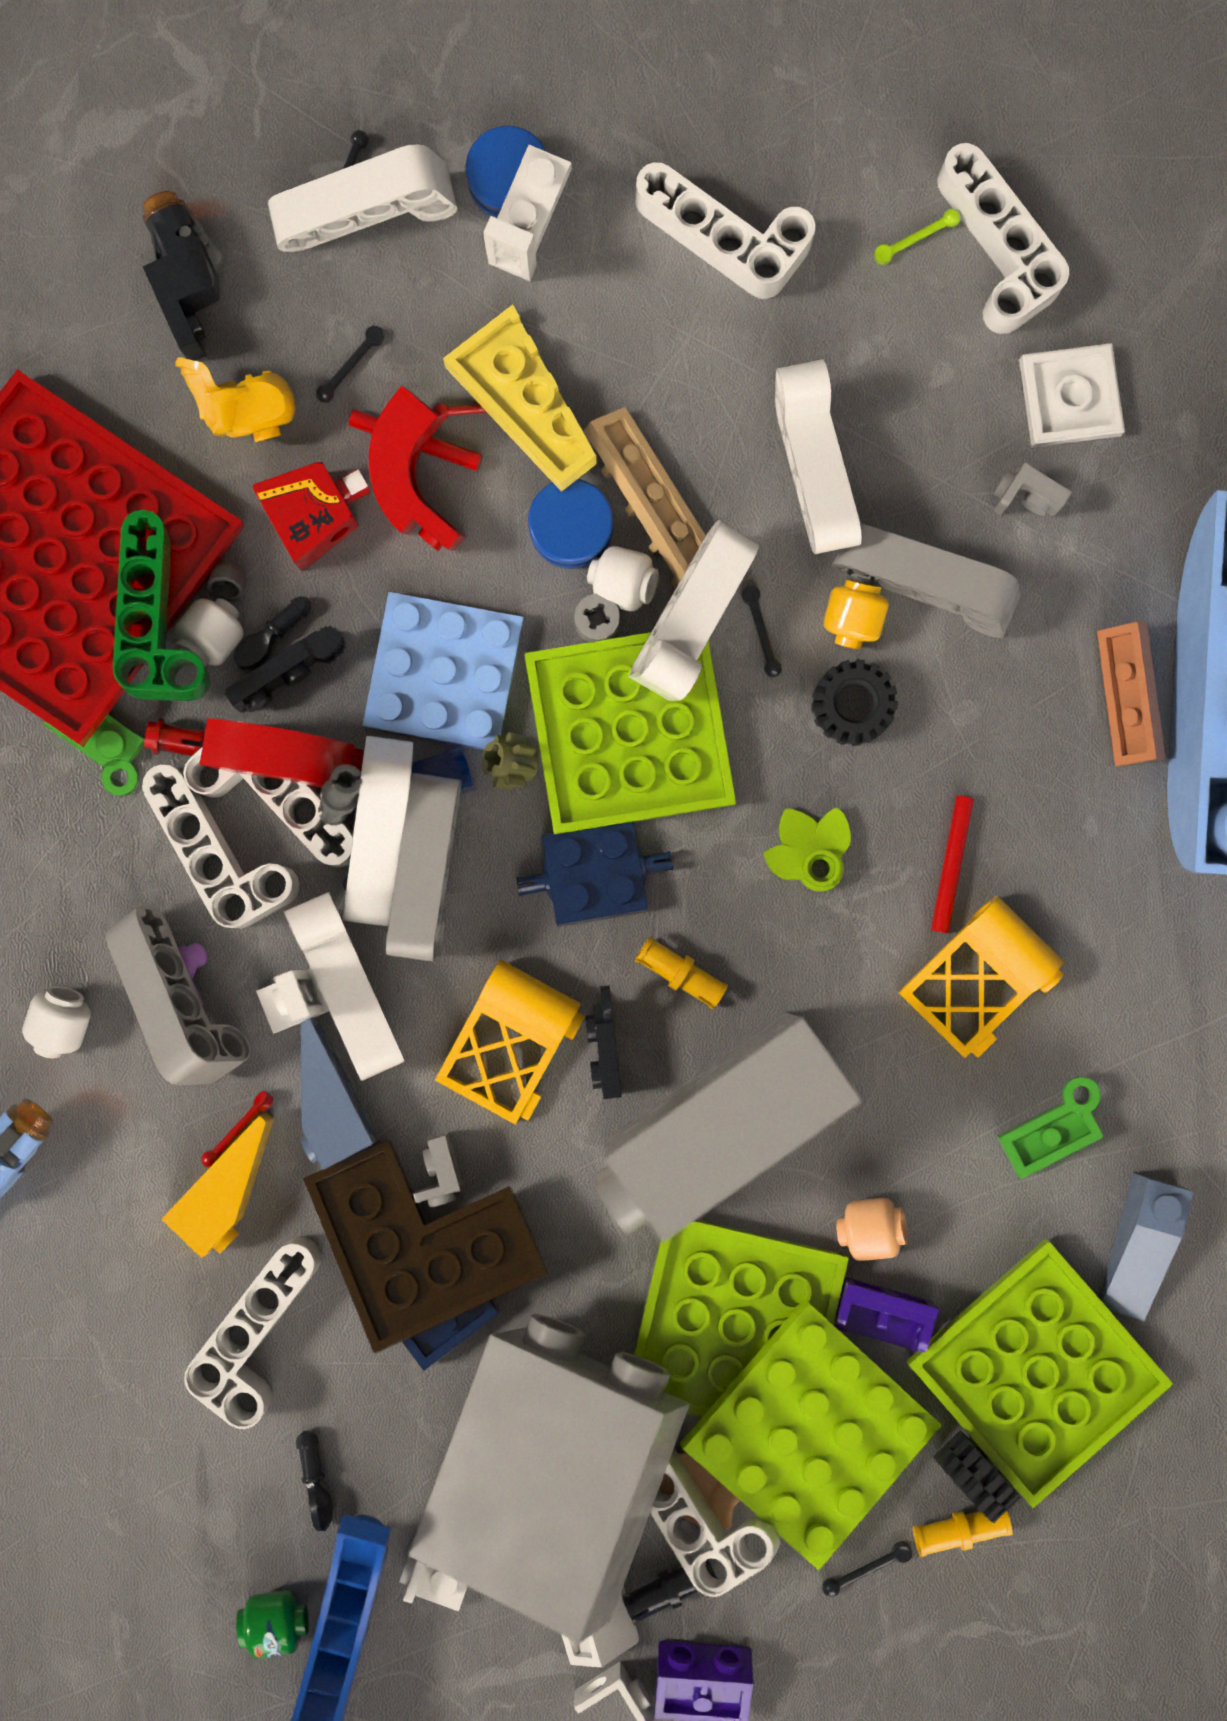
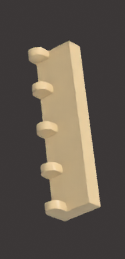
[583,407,706,590]

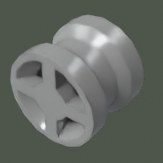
[574,593,620,643]

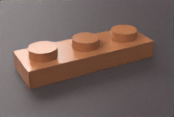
[1097,621,1166,766]

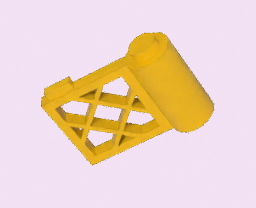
[898,895,1064,1058]
[435,959,585,1125]

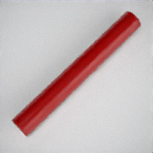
[348,409,483,472]
[930,796,974,934]

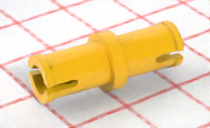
[634,936,728,1010]
[912,1511,1012,1557]

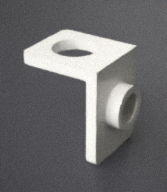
[574,1662,654,1721]

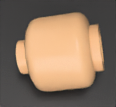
[837,1197,908,1261]

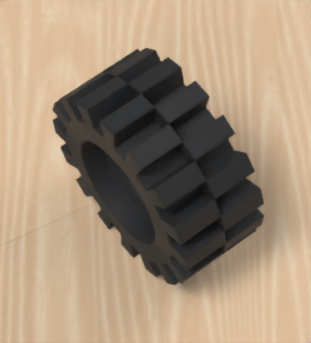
[811,659,898,746]
[933,1430,1021,1523]

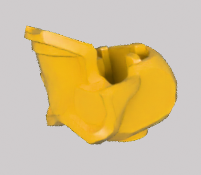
[175,357,296,443]

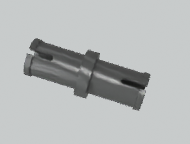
[318,765,363,826]

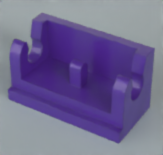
[834,1277,939,1353]

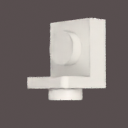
[399,1556,467,1611]

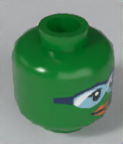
[236,1590,309,1659]

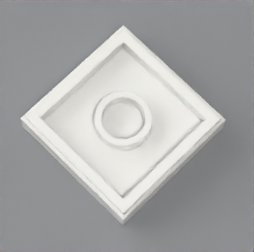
[1019,343,1125,448]

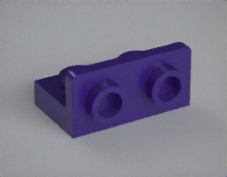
[654,1640,753,1721]

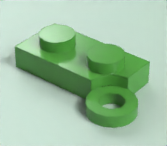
[43,714,144,796]
[996,1076,1104,1179]

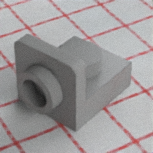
[993,463,1072,517]
[413,1132,464,1207]

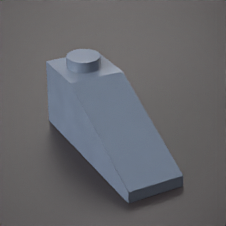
[301,1017,379,1170]
[1099,1172,1194,1321]

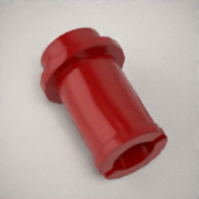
[144,718,205,756]

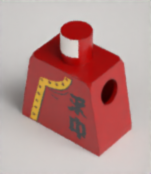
[251,461,371,571]

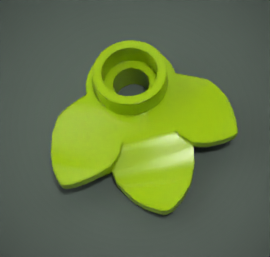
[763,808,851,892]

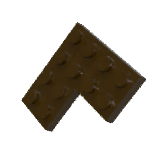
[303,1139,549,1354]

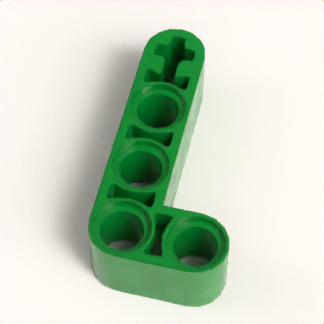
[113,510,211,701]

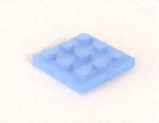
[362,592,524,750]

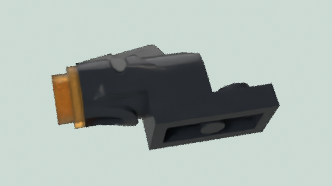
[142,191,224,361]

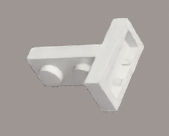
[483,145,572,281]
[256,969,330,1034]

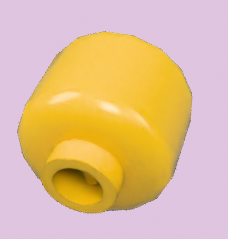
[823,579,889,649]

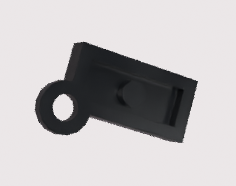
[585,985,622,1099]

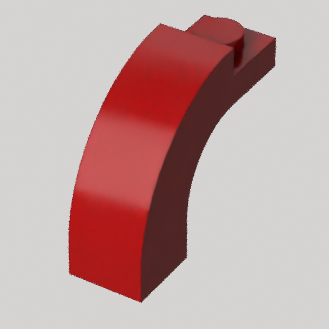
[368,385,466,551]
[199,718,364,788]

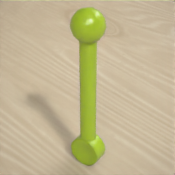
[874,209,961,265]

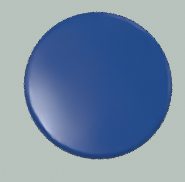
[466,126,547,218]
[528,479,613,569]

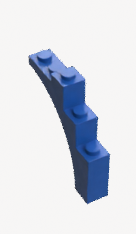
[291,1514,391,1721]

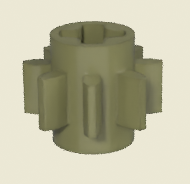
[481,732,539,791]

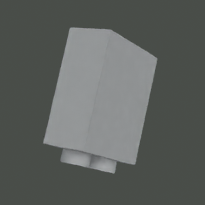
[594,1012,862,1243]
[408,1314,690,1644]

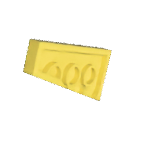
[443,304,597,492]

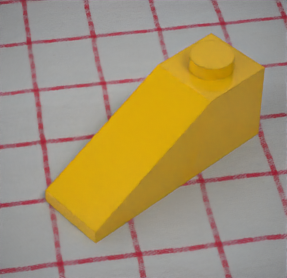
[161,1112,274,1258]

